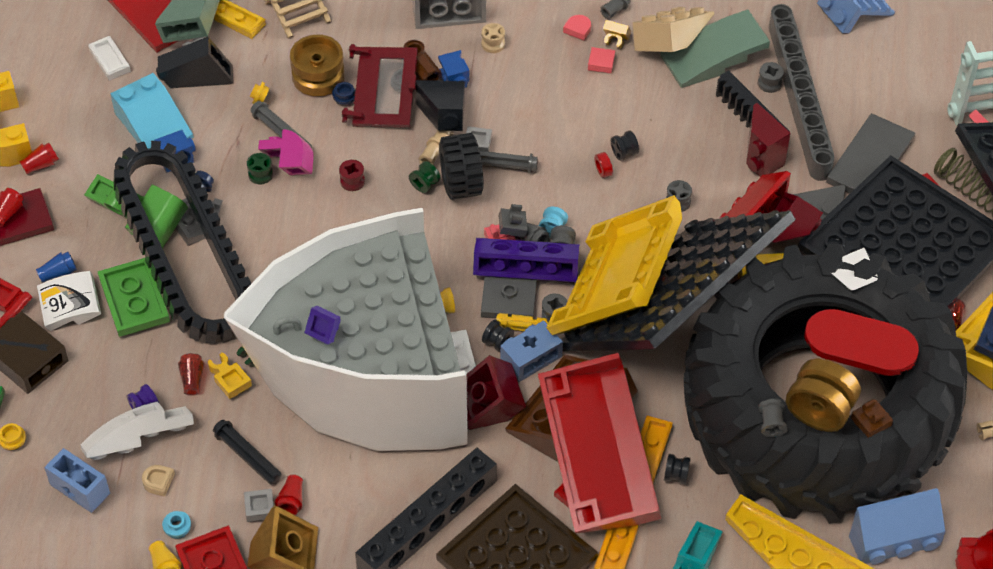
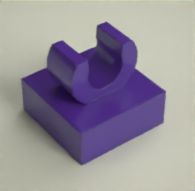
[304,306,341,344]

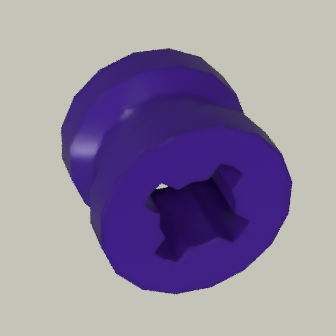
[126,384,159,409]

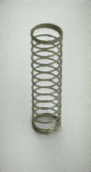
[934,148,993,217]

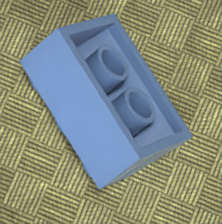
[849,488,945,564]

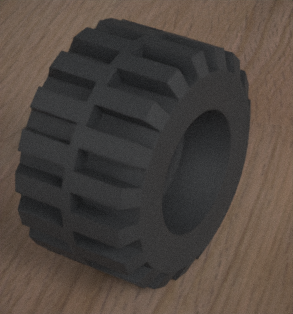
[439,133,484,200]

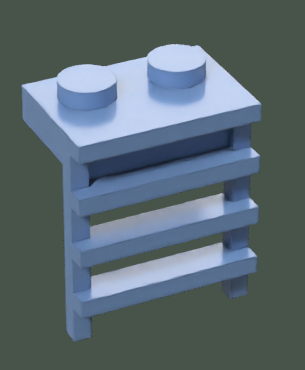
[817,0,895,33]

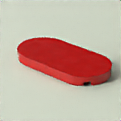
[805,309,919,376]

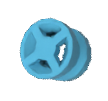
[538,206,568,235]

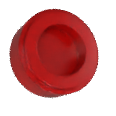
[594,152,613,178]

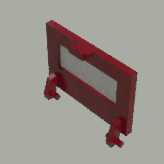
[342,44,418,128]

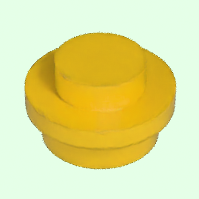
[249,81,270,104]
[0,423,26,450]

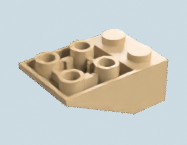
[632,7,714,52]

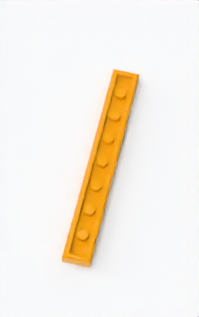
[594,415,673,569]

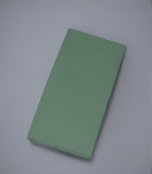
[660,9,770,88]

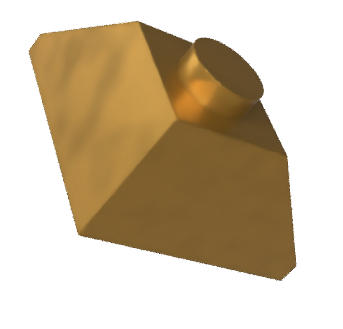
[247,506,318,569]

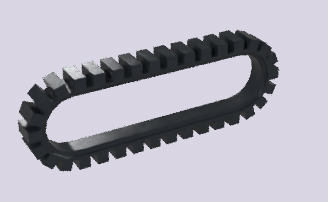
[113,141,252,344]

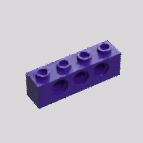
[473,238,580,282]

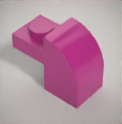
[258,129,314,175]

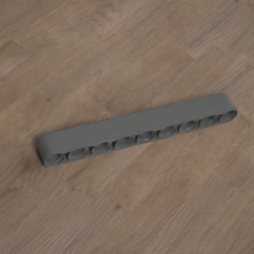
[769,4,834,181]

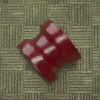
[339,159,365,191]

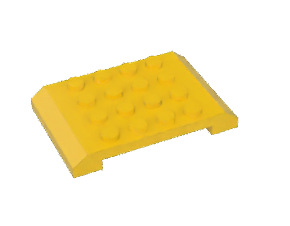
[546,195,682,335]

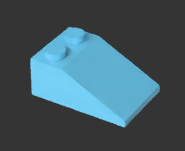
[110,73,194,149]

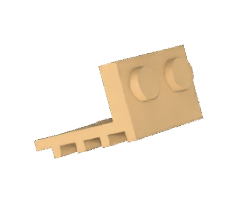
[264,0,331,38]

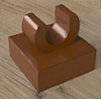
[851,399,893,438]

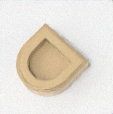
[142,465,175,497]

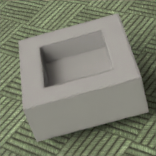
[466,127,492,152]
[244,489,274,522]

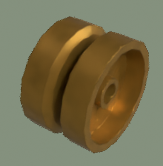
[290,34,345,96]
[785,358,861,432]

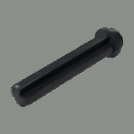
[213,420,282,485]

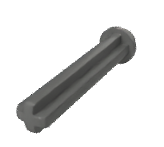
[251,101,312,148]
[480,151,538,173]

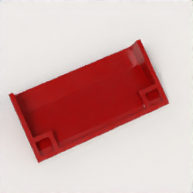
[538,353,662,533]

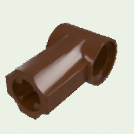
[403,40,442,81]

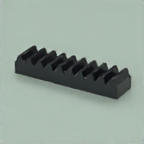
[716,70,790,132]

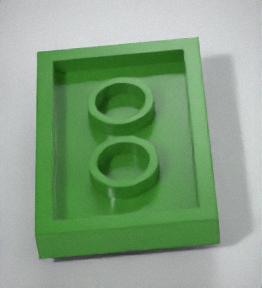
[97,258,170,337]

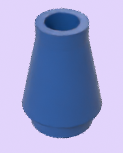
[36,252,77,283]

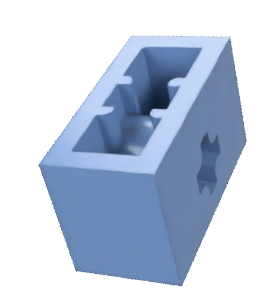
[500,320,563,382]
[44,448,110,513]

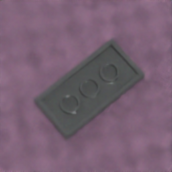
[826,113,916,193]

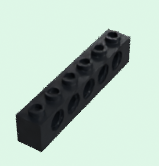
[355,447,497,569]

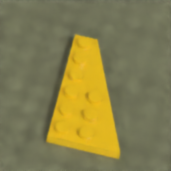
[725,494,874,569]

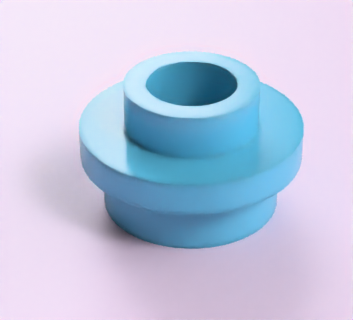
[162,511,191,539]

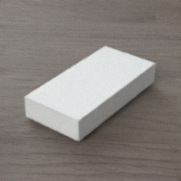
[88,36,131,81]

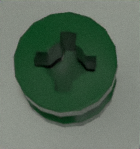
[247,153,273,185]
[409,161,441,193]

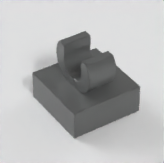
[498,204,528,237]

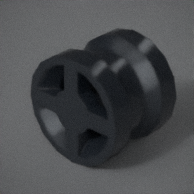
[610,130,639,160]
[482,319,514,352]
[664,453,691,485]

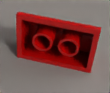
[719,171,791,219]

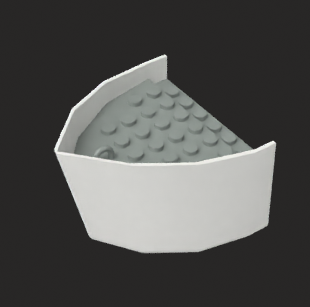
[224,208,476,451]

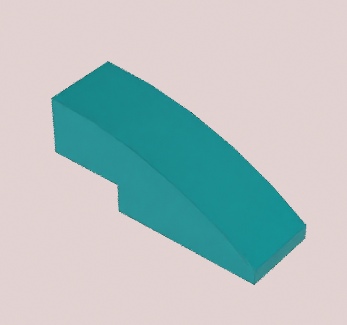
[673,521,723,569]

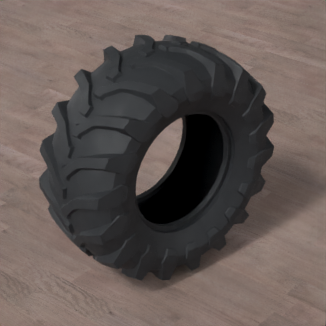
[683,244,967,523]

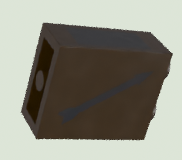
[0,311,68,394]

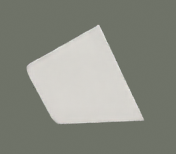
[832,248,878,290]

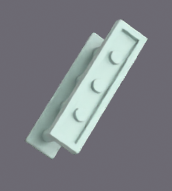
[947,41,993,126]

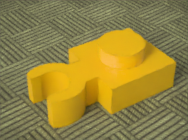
[208,352,252,399]

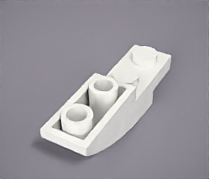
[81,402,194,459]

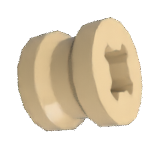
[481,23,505,53]

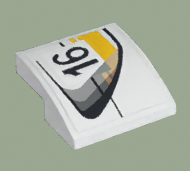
[37,271,101,331]

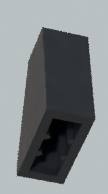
[156,37,233,89]
[416,80,465,131]

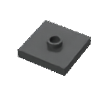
[481,276,537,318]

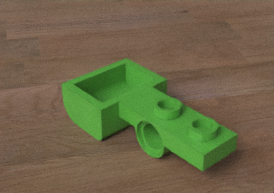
[84,174,188,249]

